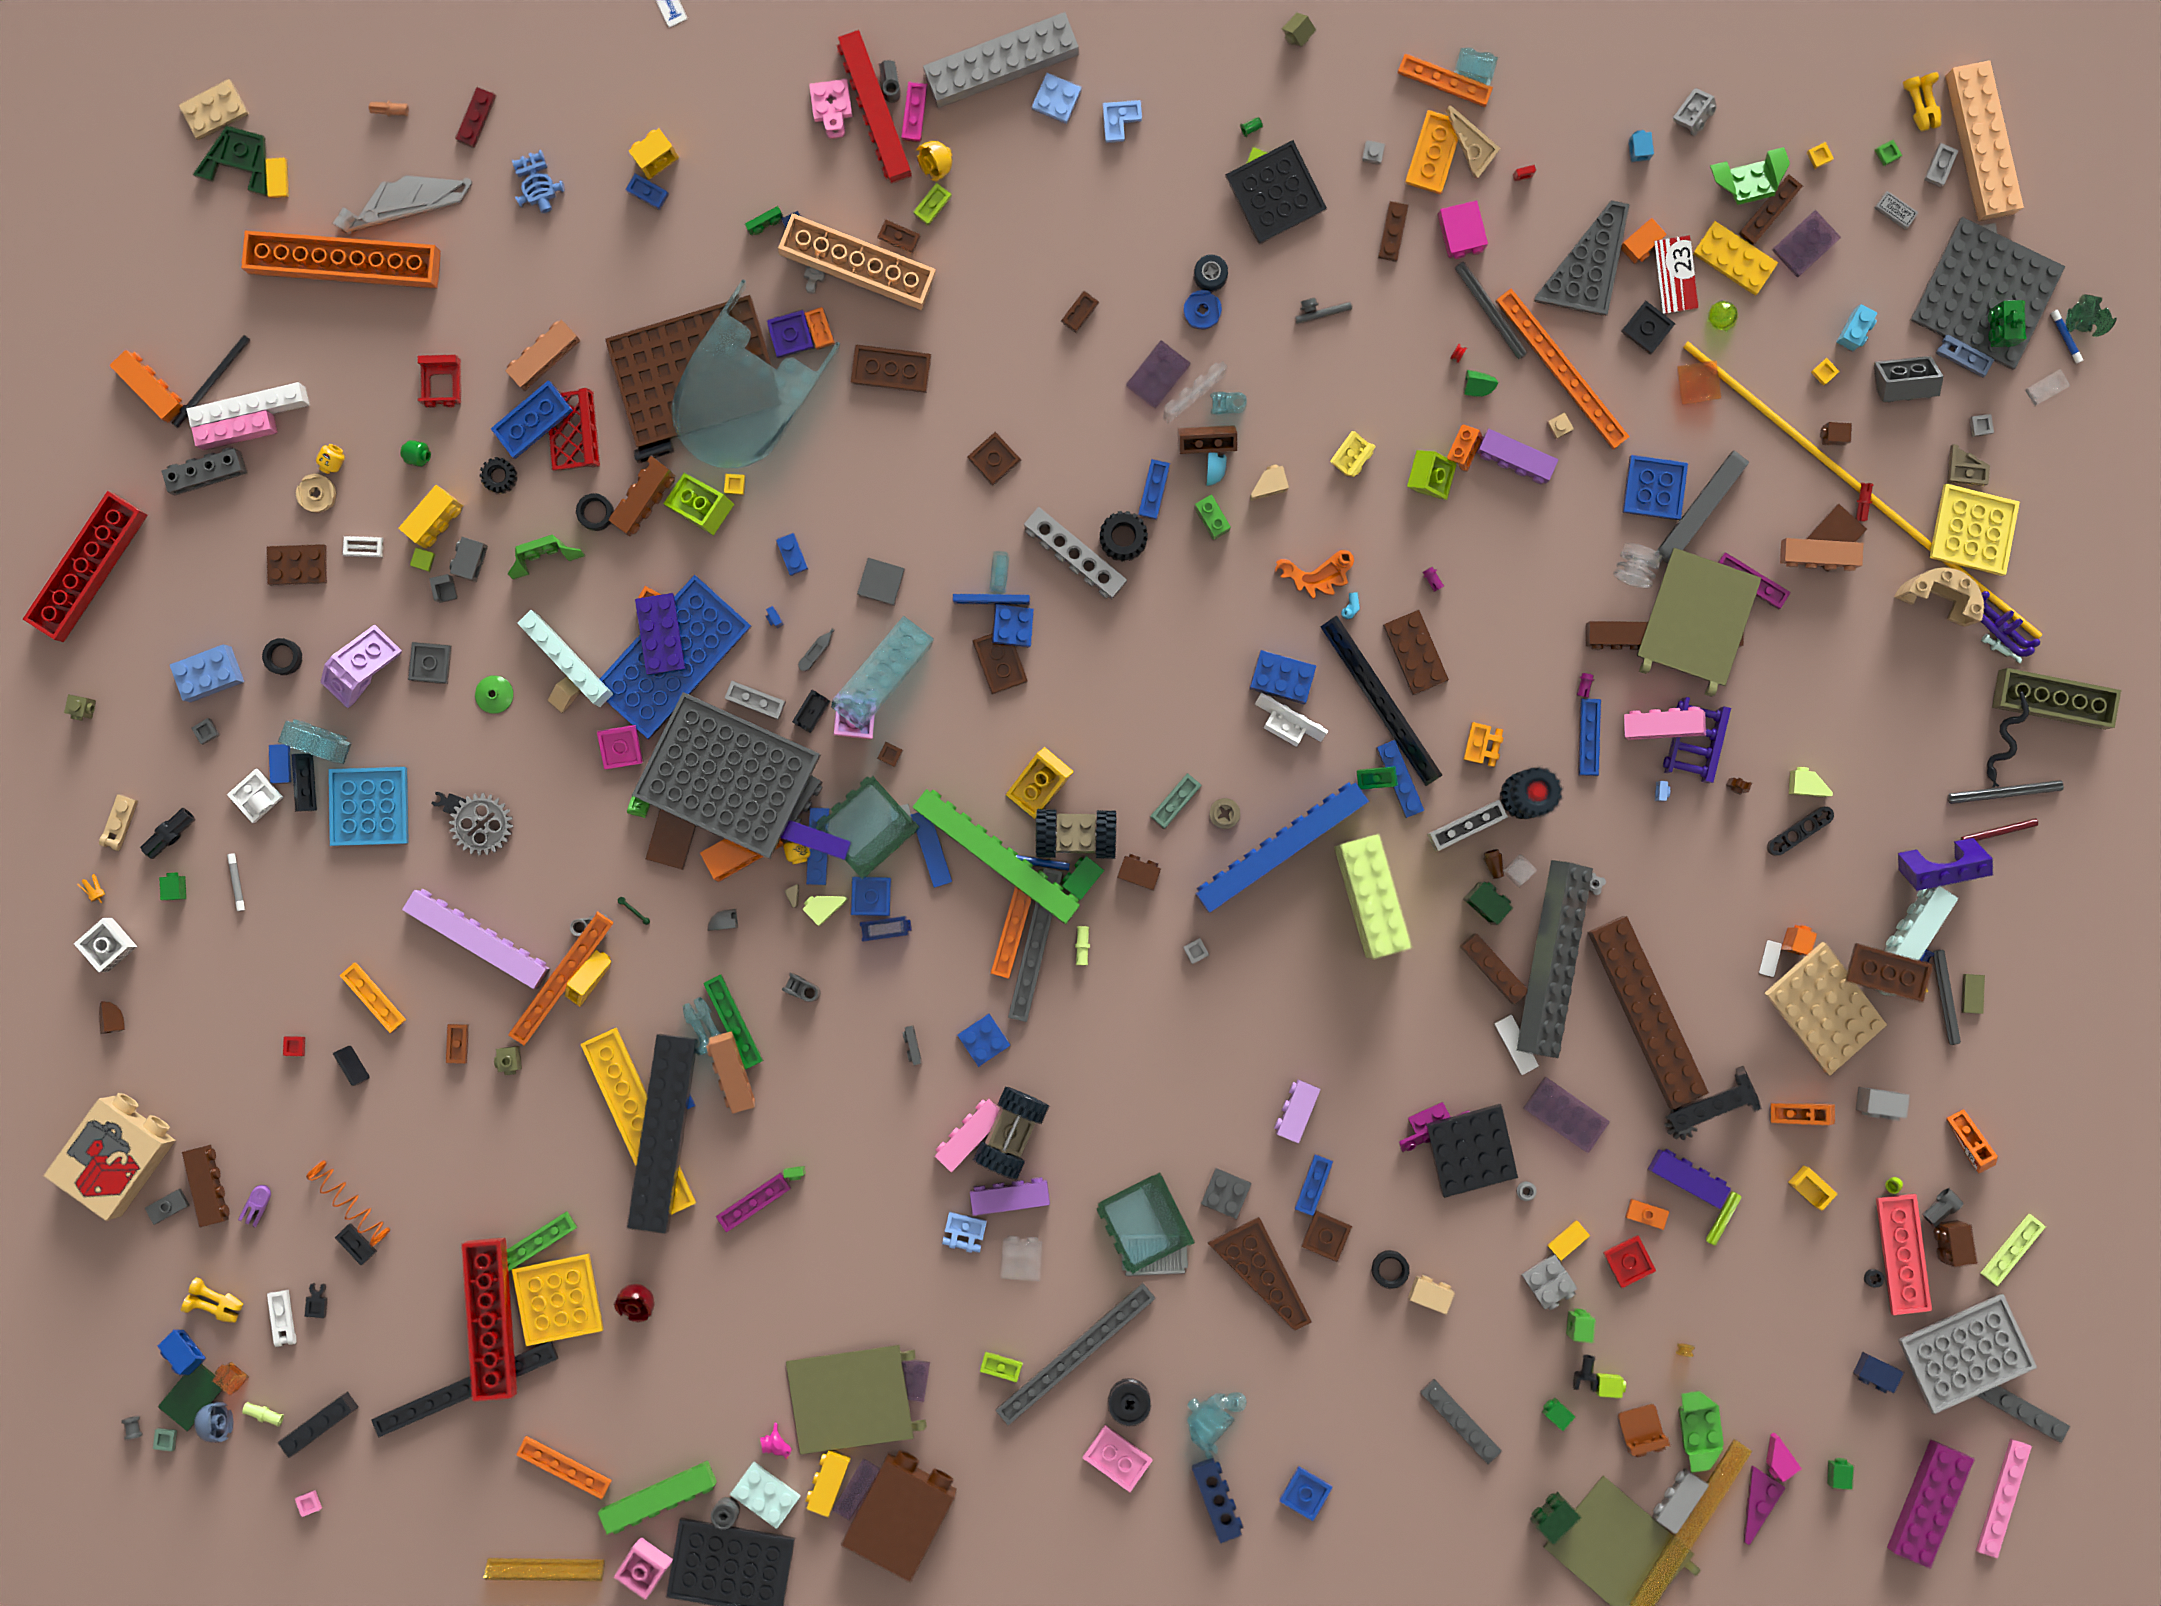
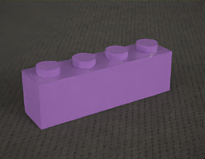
[1476,429,1559,484]
[970,1177,1050,1216]

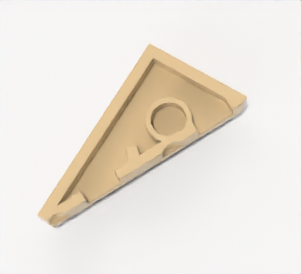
[1446,106,1501,178]

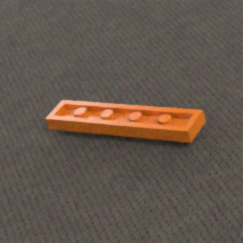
[1397,53,1493,107]
[991,887,1032,979]
[516,1436,612,1499]

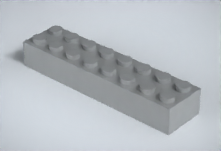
[923,12,1079,108]

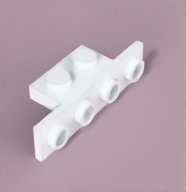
[1255,693,1328,747]

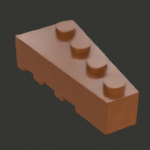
[608,456,675,536]

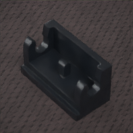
[792,690,830,733]

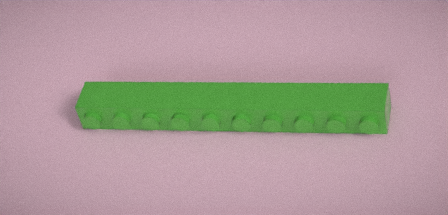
[913,789,1080,925]

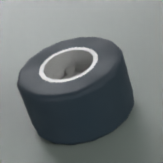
[1194,254,1228,292]

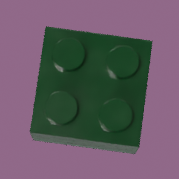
[1463,882,1513,925]
[1530,1491,1581,1545]

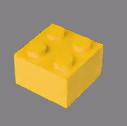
[628,128,679,180]

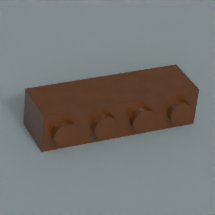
[1460,934,1528,1004]
[182,1145,230,1227]

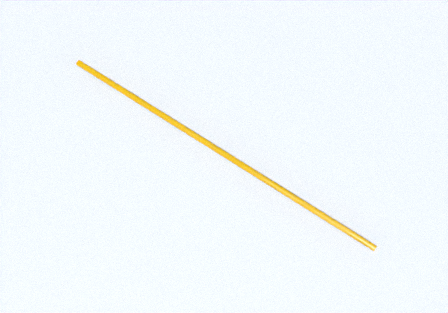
[1683,342,2042,639]

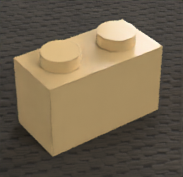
[1408,1275,1455,1315]

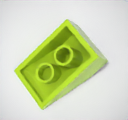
[663,473,734,536]

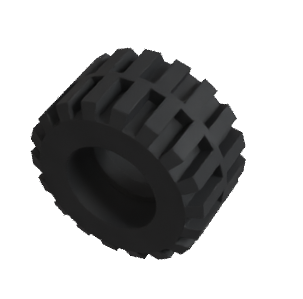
[1100,511,1148,562]

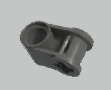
[782,972,821,1002]

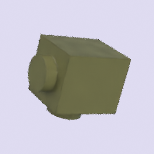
[1282,12,1316,47]
[64,694,96,721]
[494,1046,522,1075]

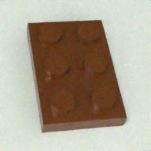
[267,544,327,585]

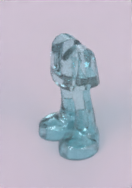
[682,997,721,1056]

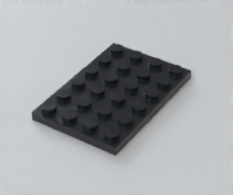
[666,1518,795,1606]

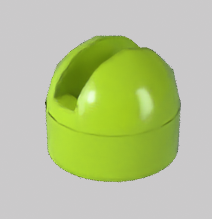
[1885,1177,1903,1194]

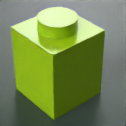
[1595,1373,1626,1398]

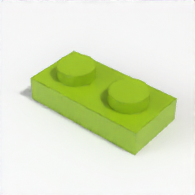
[913,183,952,226]
[980,1351,1023,1382]

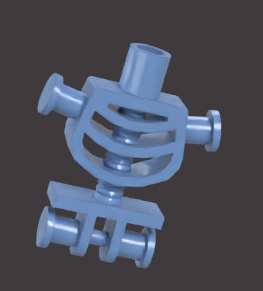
[512,150,565,213]

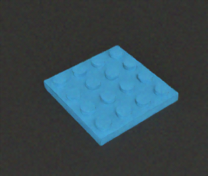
[329,767,409,846]

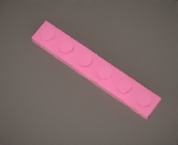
[1976,1438,2032,1558]

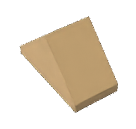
[548,676,582,713]

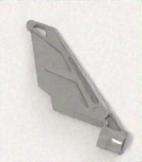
[333,175,472,234]

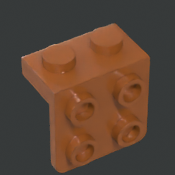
[1618,1404,1670,1457]

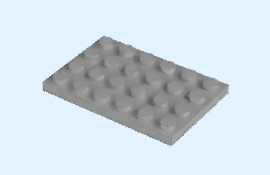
[1898,1294,2037,1414]

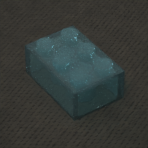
[278,719,352,764]

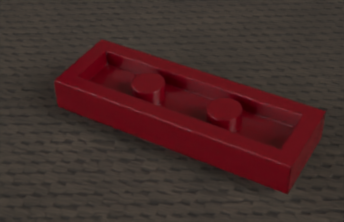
[455,87,496,148]

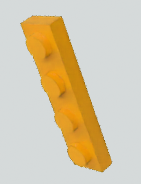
[339,963,406,1033]

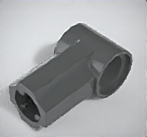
[879,60,901,102]
[1922,1188,1963,1227]

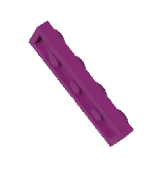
[1718,552,1791,609]
[716,1172,791,1233]

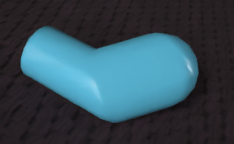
[1341,592,1360,619]

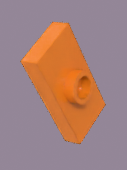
[804,307,835,350]
[1625,1199,1669,1230]

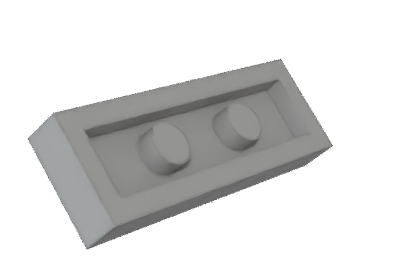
[725,681,786,720]

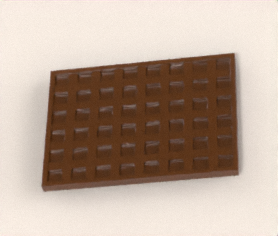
[605,295,783,448]

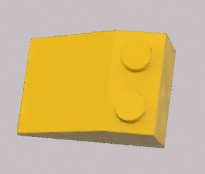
[1006,747,1074,819]

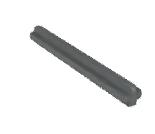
[1933,950,1961,1045]

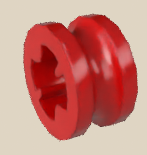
[1450,344,1467,363]

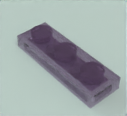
[833,1458,880,1520]

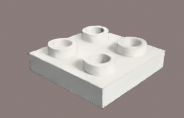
[227,769,283,823]

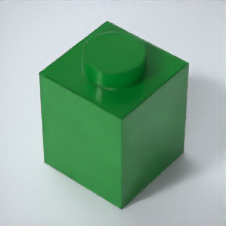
[159,873,187,900]
[1542,1398,1576,1431]
[1827,1458,1854,1490]

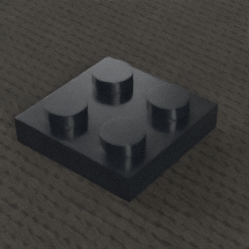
[1621,301,1676,355]

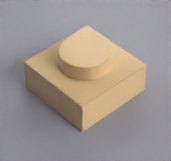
[1547,412,1574,439]

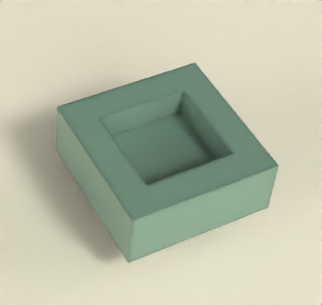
[153,1428,177,1451]

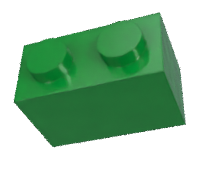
[1062,856,1104,900]

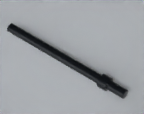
[172,335,250,428]

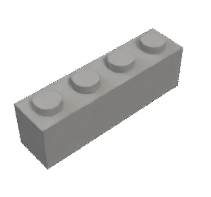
[1427,800,1508,851]

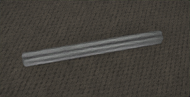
[1455,262,1527,359]
[1948,780,2064,804]

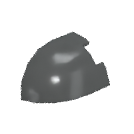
[708,909,738,931]

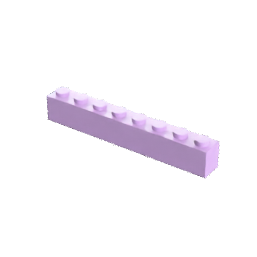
[402,889,550,989]

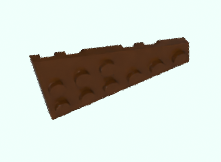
[1208,1217,1312,1331]

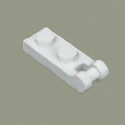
[267,1290,297,1347]

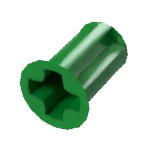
[1240,117,1263,137]

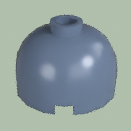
[194,1402,234,1443]

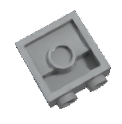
[1521,1254,1578,1310]

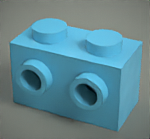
[1836,304,1878,351]

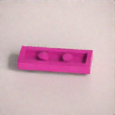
[901,82,928,142]

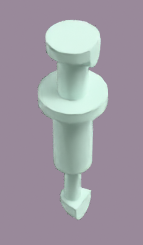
[1981,633,2022,664]

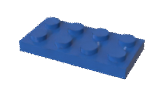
[491,380,573,459]

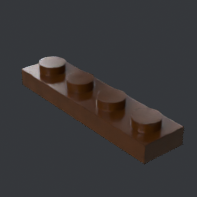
[1739,174,1803,245]

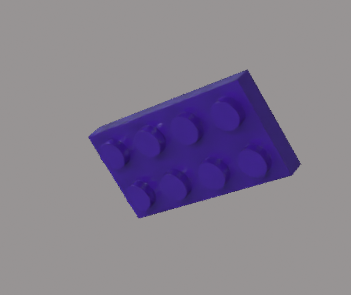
[635,593,686,675]

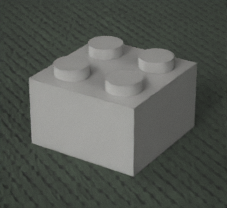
[1856,1087,1909,1121]

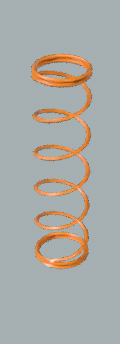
[306,1160,390,1247]

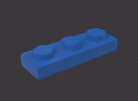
[1138,459,1170,520]
[1295,1154,1333,1216]

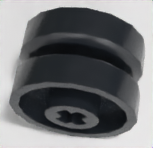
[1108,1378,1151,1426]

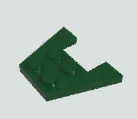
[192,126,268,197]

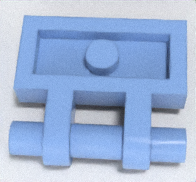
[942,1212,987,1253]

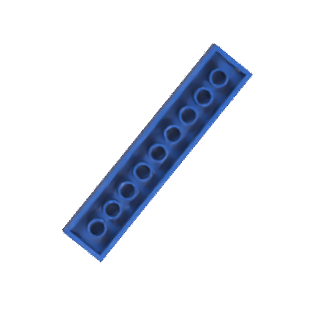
[1195,782,1369,913]

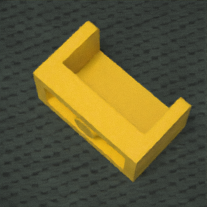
[1788,1165,1837,1211]

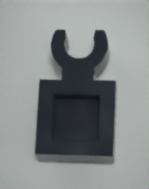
[431,792,467,814]
[304,1283,328,1318]

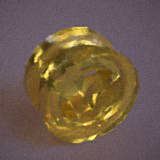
[1676,1343,1695,1357]

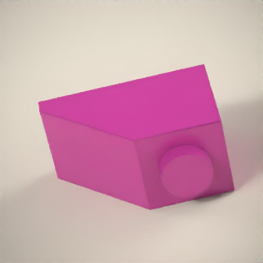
[1766,1433,1802,1482]

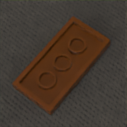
[851,344,931,393]
[1383,610,1449,695]
[1845,943,1933,1002]

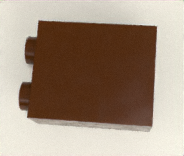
[841,1450,957,1582]

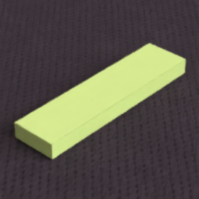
[1980,1214,2046,1287]

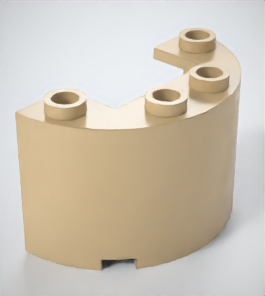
[1894,568,1984,627]

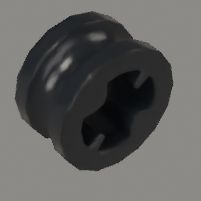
[1864,1269,1884,1288]

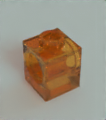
[212,1362,249,1395]

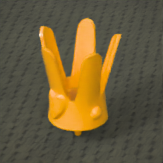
[77,874,105,903]

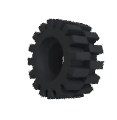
[480,457,517,494]

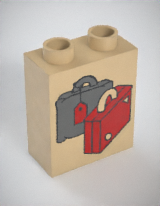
[44,1093,176,1221]

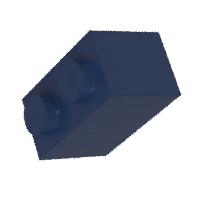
[1853,1352,1904,1393]

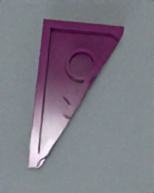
[1744,1465,1786,1545]

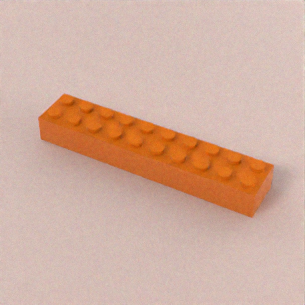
[241,231,441,288]

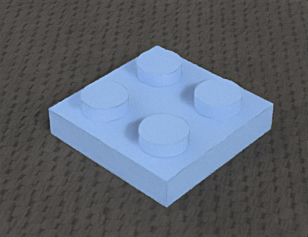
[1032,73,1082,124]

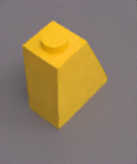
[565,950,611,1007]

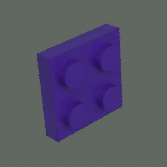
[766,310,814,358]

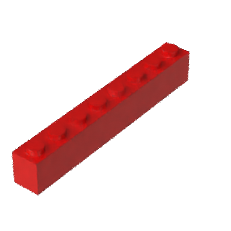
[836,30,912,183]

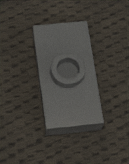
[145,1189,190,1225]

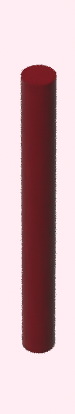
[1961,818,2038,841]

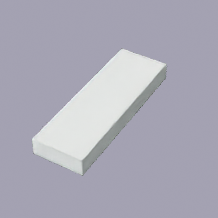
[1494,1015,1539,1075]

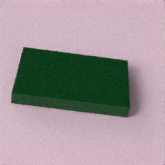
[158,1364,226,1431]

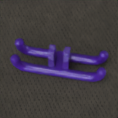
[1981,591,2040,657]

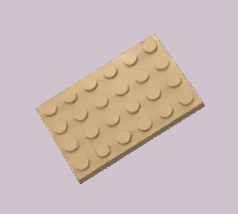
[1765,942,1887,1076]

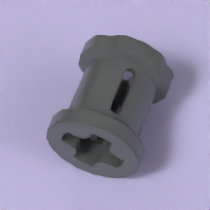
[121,1416,143,1440]

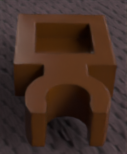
[1726,777,1752,795]

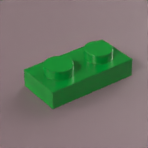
[745,206,784,235]
[1356,766,1398,790]

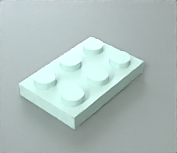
[730,1461,801,1529]

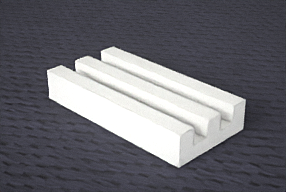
[343,536,384,558]

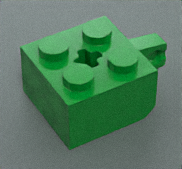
[1988,300,2027,347]

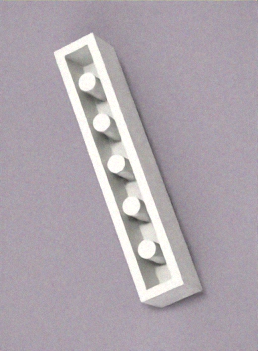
[187,382,310,427]

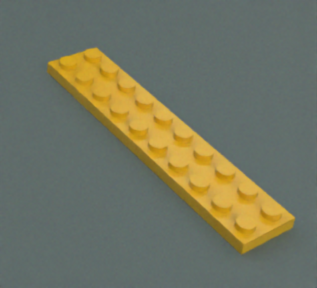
[580,1027,696,1215]

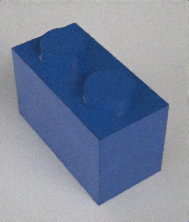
[157,1330,206,1375]

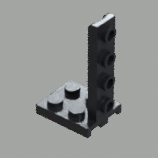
[1669,1066,1762,1133]

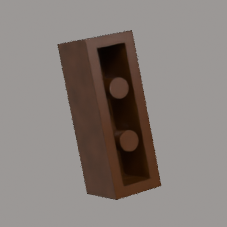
[1178,425,1237,454]

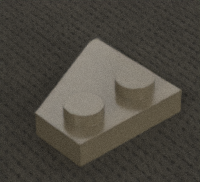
[1948,444,1990,486]

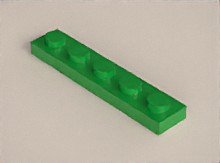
[703,974,763,1070]

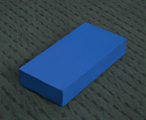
[269,744,291,784]

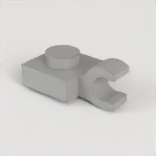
[804,266,826,294]

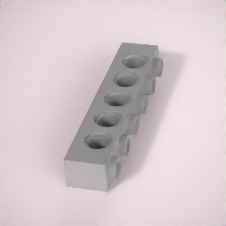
[1024,507,1127,599]

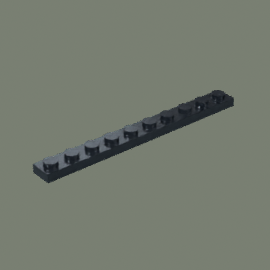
[1321,616,1443,786]
[371,1341,558,1438]

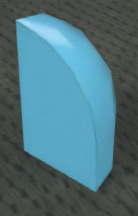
[1206,452,1227,486]

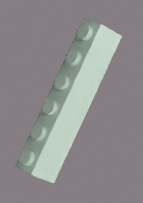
[518,610,613,707]

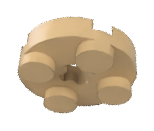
[296,474,336,513]

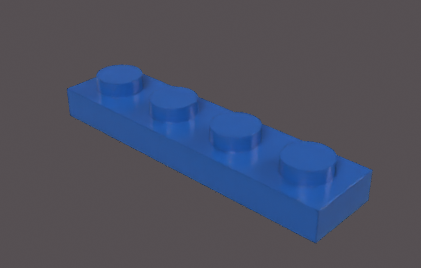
[1376,740,1424,818]
[806,808,830,885]

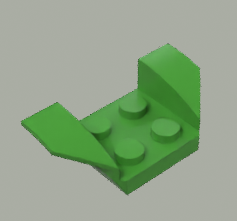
[1710,147,1790,205]
[508,535,585,580]
[1678,1391,1724,1472]

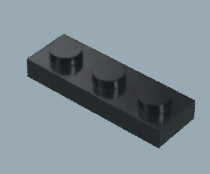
[291,753,317,812]

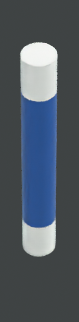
[2050,310,2083,364]

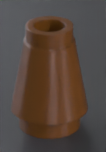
[1483,849,1504,879]

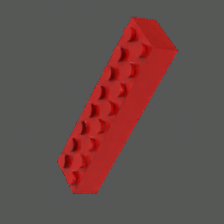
[23,491,148,642]
[461,1238,517,1401]

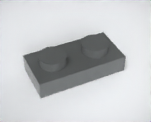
[903,1025,922,1065]

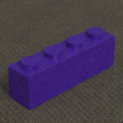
[1648,1149,1731,1209]

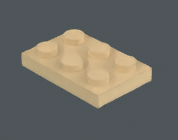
[179,79,248,140]

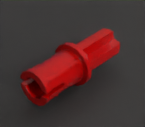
[1856,482,1874,521]

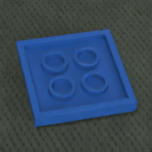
[1623,455,1688,520]

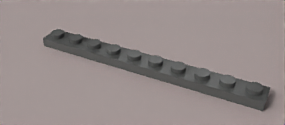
[996,1283,1156,1425]

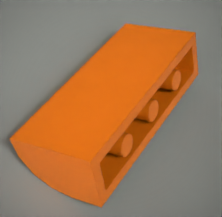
[700,838,784,882]

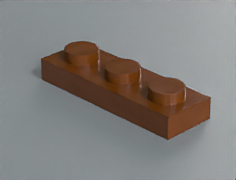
[1378,201,1408,262]

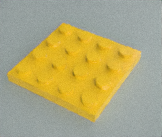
[512,1254,604,1346]

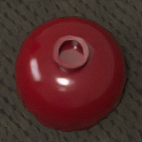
[614,1284,655,1322]

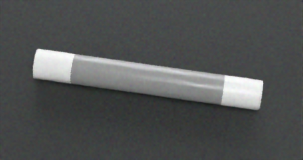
[227,853,245,911]

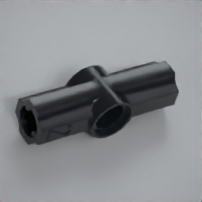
[140,808,196,859]

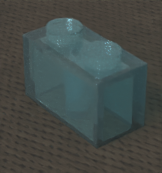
[1454,47,1498,85]

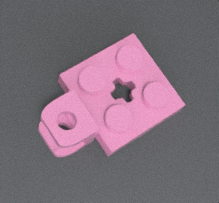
[810,79,852,139]

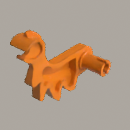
[1274,550,1354,599]

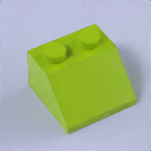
[1407,450,1457,500]

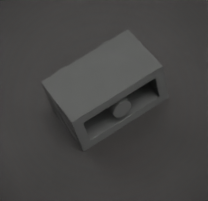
[449,537,488,582]

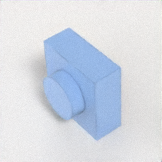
[1655,781,1670,802]

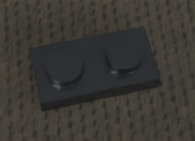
[335,1223,377,1266]

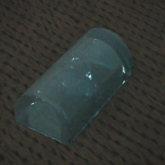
[989,551,1010,592]

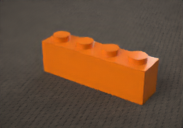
[109,350,183,423]

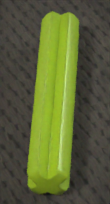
[1706,1192,1741,1246]

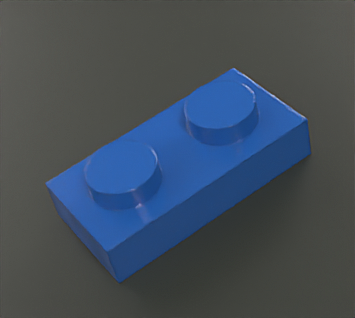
[625,174,669,210]
[776,533,808,576]

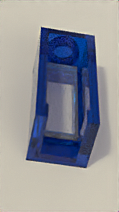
[859,916,912,942]

